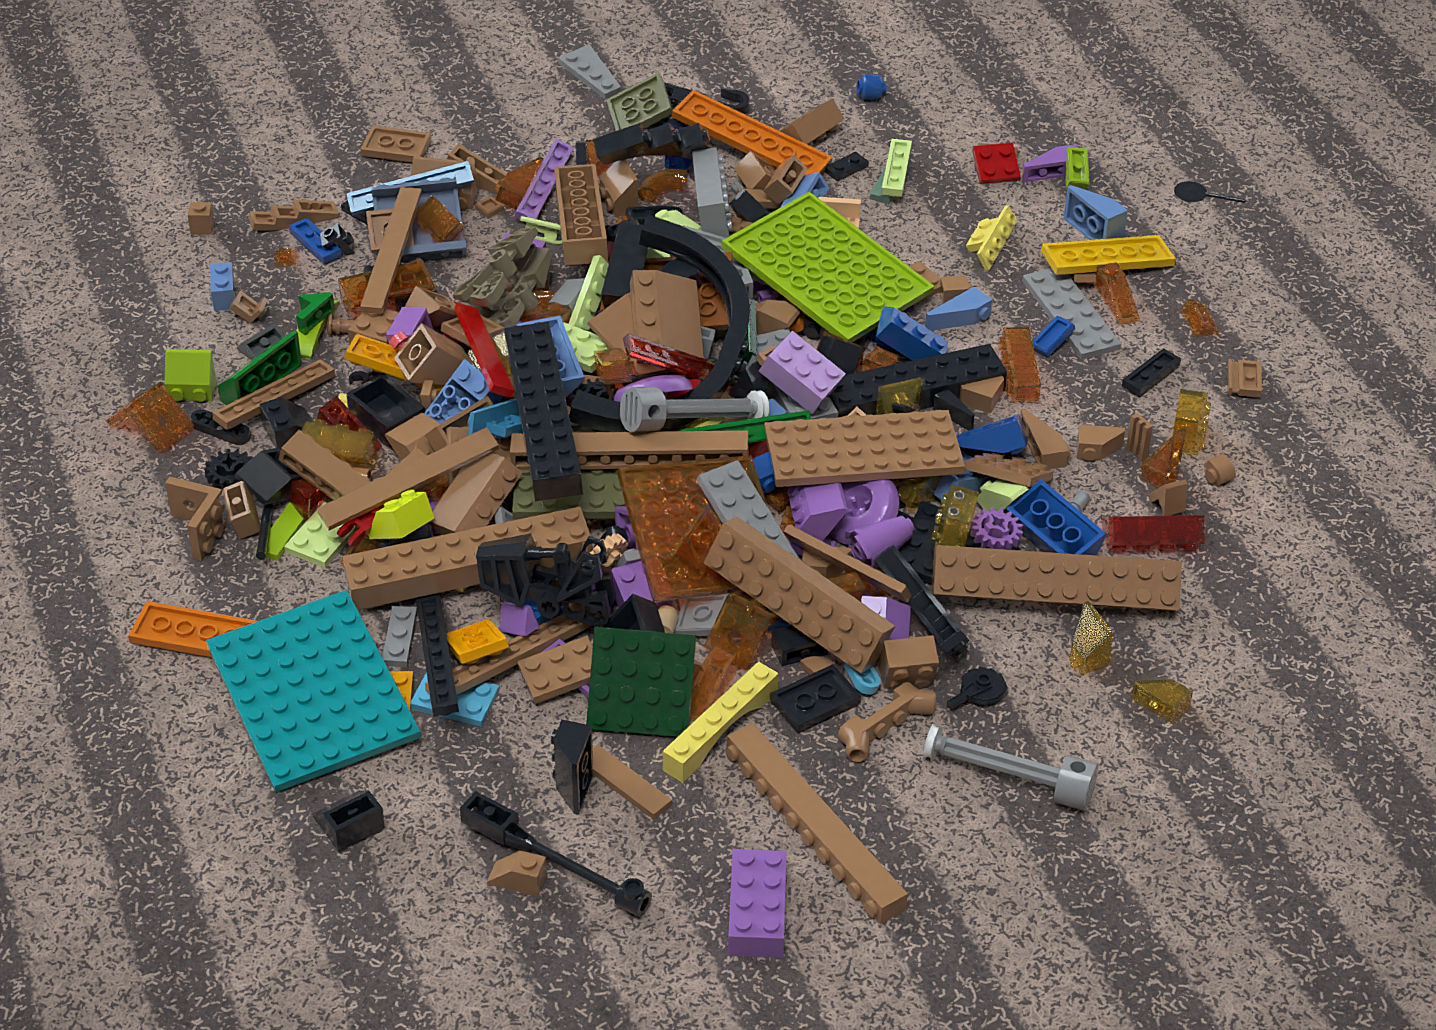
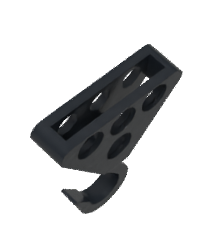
[662,82,749,130]

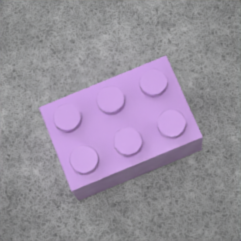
[759,331,846,414]

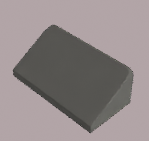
[237,323,285,360]

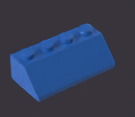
[1006,479,1107,556]

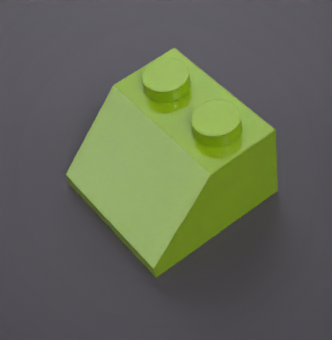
[164,349,217,402]

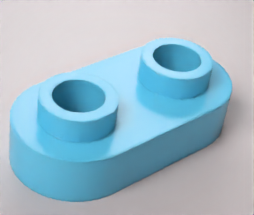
[844,663,881,694]

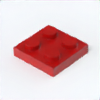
[972,142,1021,184]

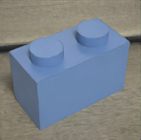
[210,262,235,311]

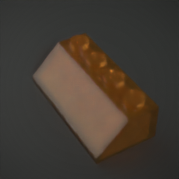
[338,260,435,312]

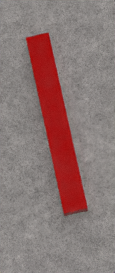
[454,302,515,398]

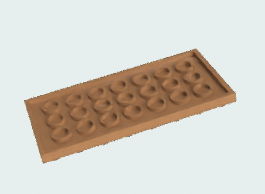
[764,410,965,487]

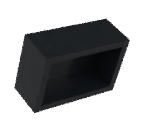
[346,373,425,448]
[602,594,666,633]

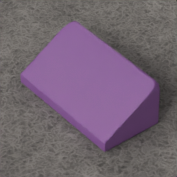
[500,601,539,636]

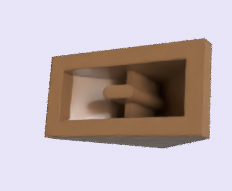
[959,376,1004,414]

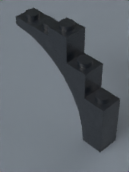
[593,123,711,165]
[874,544,969,656]

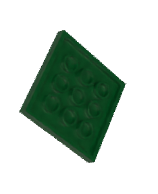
[586,627,697,737]

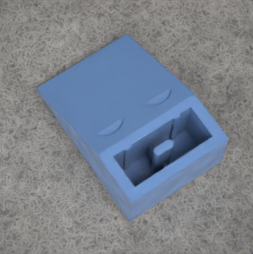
[424,359,504,424]

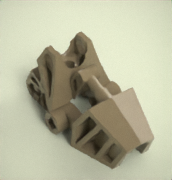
[452,227,552,328]

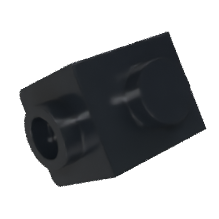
[320,223,354,256]

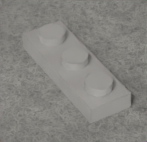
[382,606,417,667]

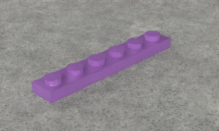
[514,139,574,222]

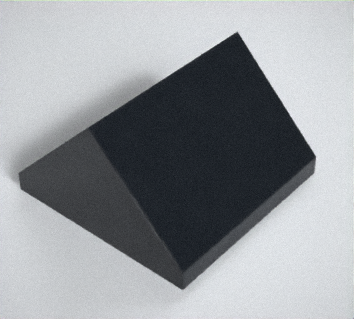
[818,335,864,375]

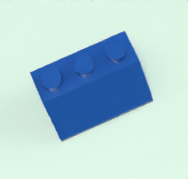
[876,306,948,360]

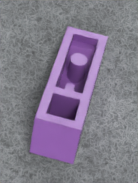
[1022,144,1077,182]

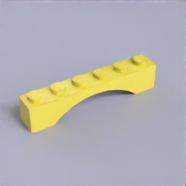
[663,661,779,783]

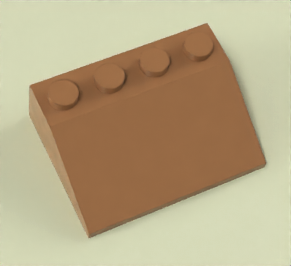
[630,270,704,363]
[587,293,690,375]

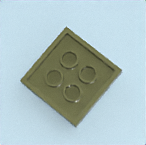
[606,72,673,131]

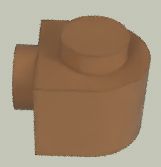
[1204,454,1236,486]

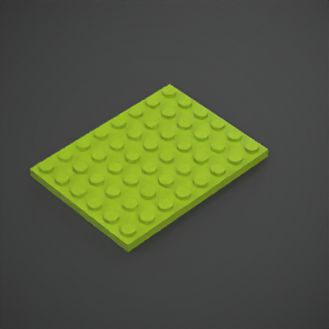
[721,191,935,343]

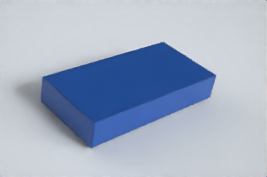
[1030,316,1075,358]

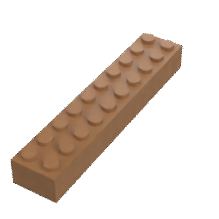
[342,507,592,610]
[932,545,1182,612]

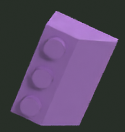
[788,483,848,541]

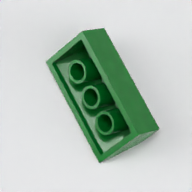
[217,330,302,405]

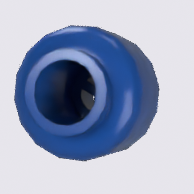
[857,74,887,101]

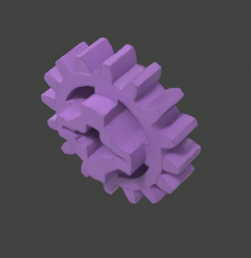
[970,507,1023,550]

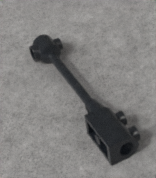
[460,791,652,917]

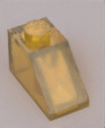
[1131,679,1193,724]

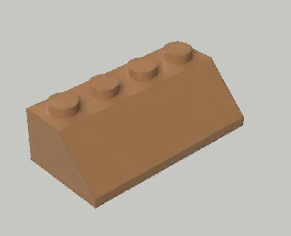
[428,452,523,535]

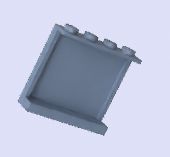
[372,178,467,263]

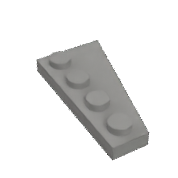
[558,44,621,99]

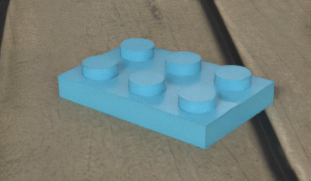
[410,672,500,727]

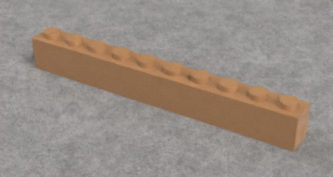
[510,431,749,470]
[725,723,908,924]

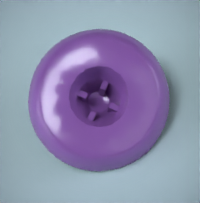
[614,375,693,402]
[828,479,899,545]

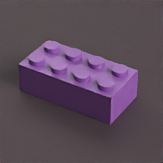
[728,849,786,958]

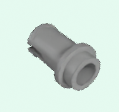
[1068,490,1091,513]

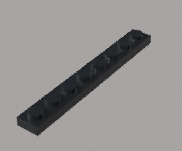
[416,595,459,717]

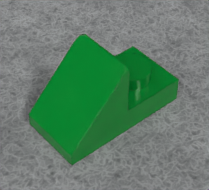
[296,292,335,335]

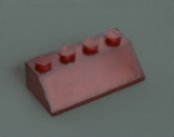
[1101,515,1205,550]

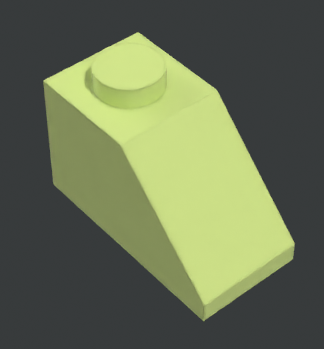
[975,479,1028,513]

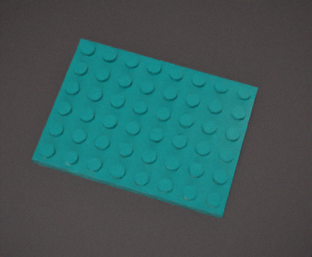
[206,590,421,793]

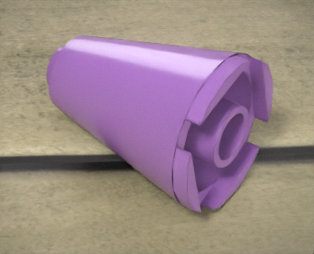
[845,516,915,569]

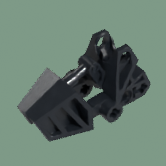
[476,533,616,627]

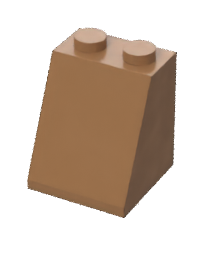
[394,323,473,385]

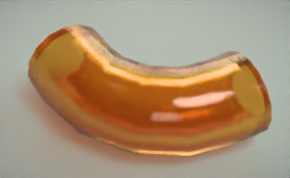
[638,169,687,202]

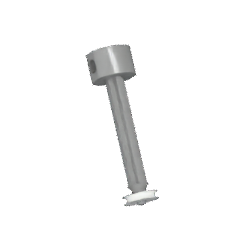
[620,387,769,432]
[923,723,1099,811]

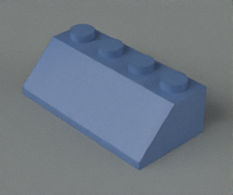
[516,315,584,398]

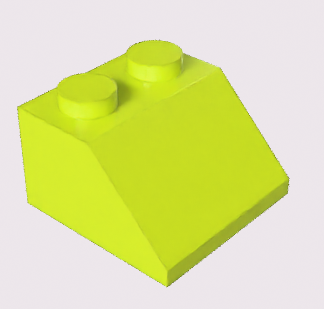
[368,490,434,539]

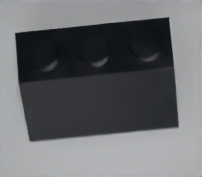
[551,719,594,815]

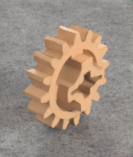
[590,533,628,576]

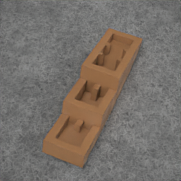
[248,199,339,230]

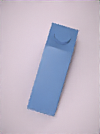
[925,287,992,331]

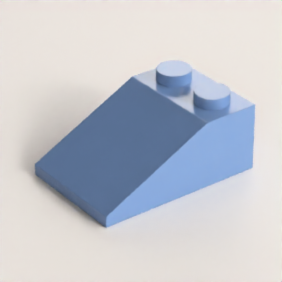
[1063,185,1128,240]

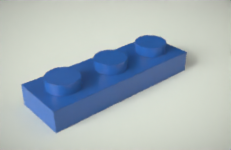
[289,218,342,264]

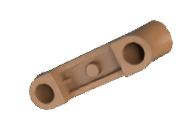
[837,682,936,762]

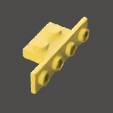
[966,205,1017,271]

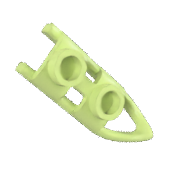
[520,216,562,245]

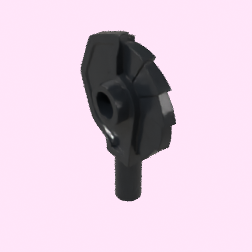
[947,667,1008,709]

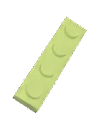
[881,139,912,197]
[568,255,609,331]

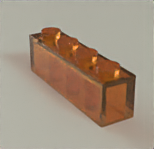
[998,327,1041,402]

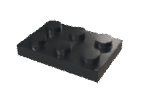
[770,664,861,733]

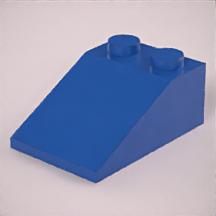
[956,414,1028,455]

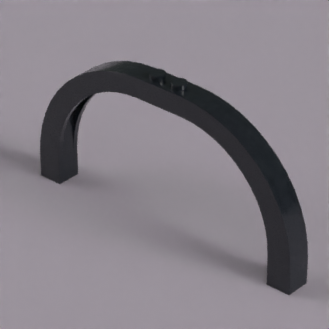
[569,215,750,432]

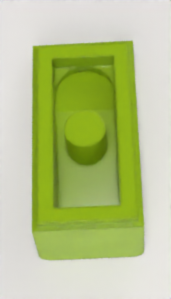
[1065,147,1089,190]

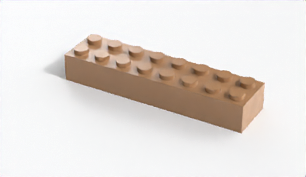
[554,164,608,266]
[704,517,895,673]

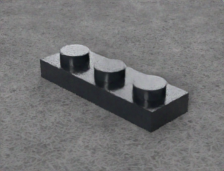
[1122,348,1181,396]

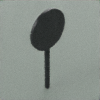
[1174,181,1246,203]

